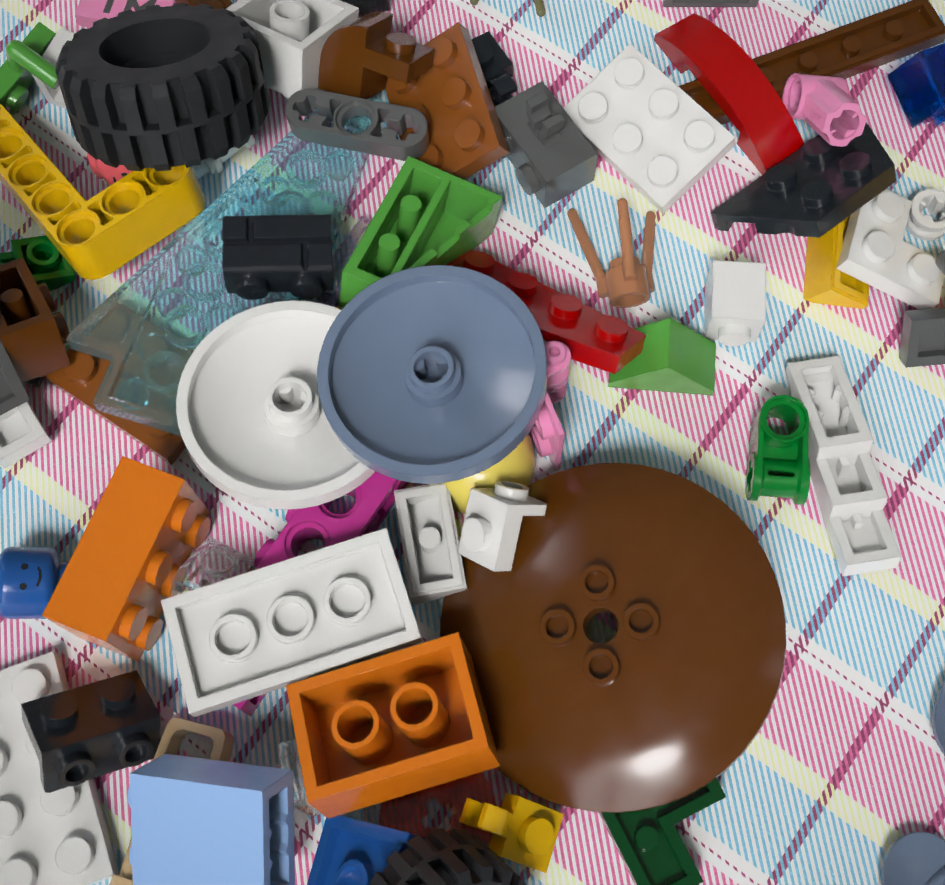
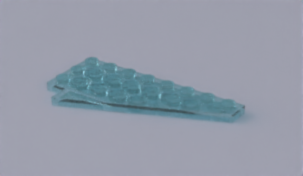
[66,98,385,436]

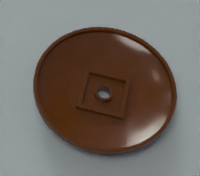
[439,463,787,813]

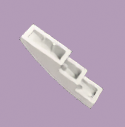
[786,355,902,576]

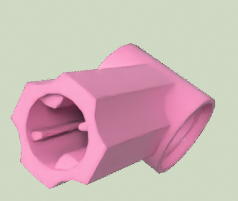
[782,73,867,147]

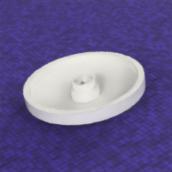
[176,300,375,510]

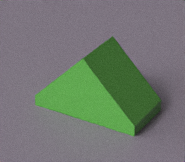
[608,317,716,396]

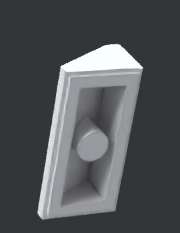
[394,483,467,605]

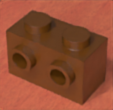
[0,258,73,383]

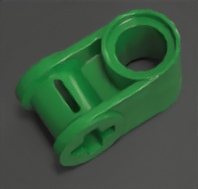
[745,395,811,505]

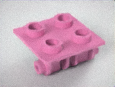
[530,341,571,471]

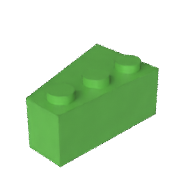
[339,156,503,308]

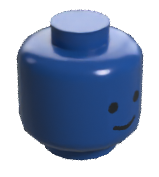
[0,547,69,619]

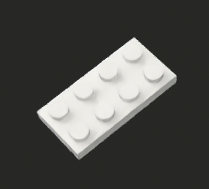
[161,528,422,717]
[0,651,120,885]

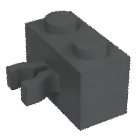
[494,81,598,208]

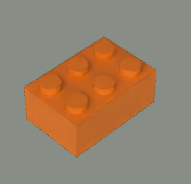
[42,456,210,662]
[286,632,500,819]

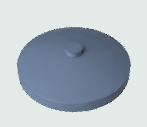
[317,265,548,484]

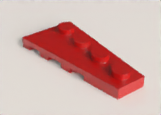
[446,249,646,374]

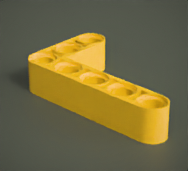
[0,104,206,280]

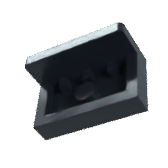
[21,670,161,793]

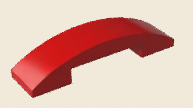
[654,13,804,175]

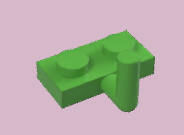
[0,22,59,114]

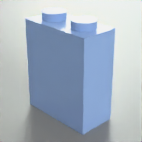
[127,754,295,885]

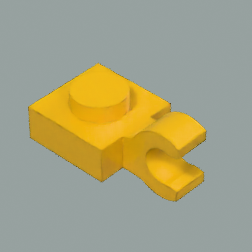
[459,793,564,873]

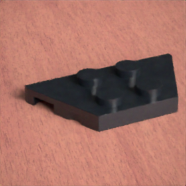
[711,122,897,238]

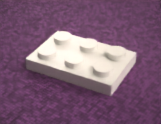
[563,44,735,214]

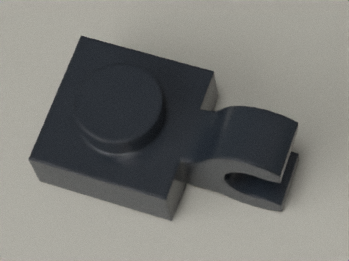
[472,31,517,107]

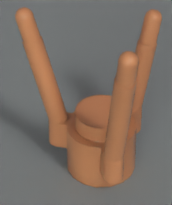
[567,198,656,308]

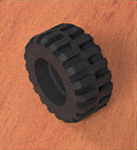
[55,3,269,171]

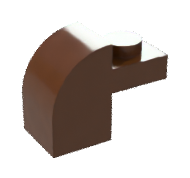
[318,11,434,99]

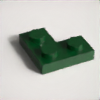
[598,778,726,885]

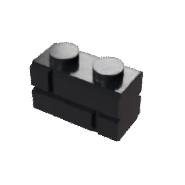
[222,214,334,300]

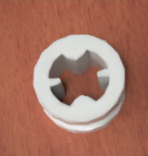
[906,189,945,241]

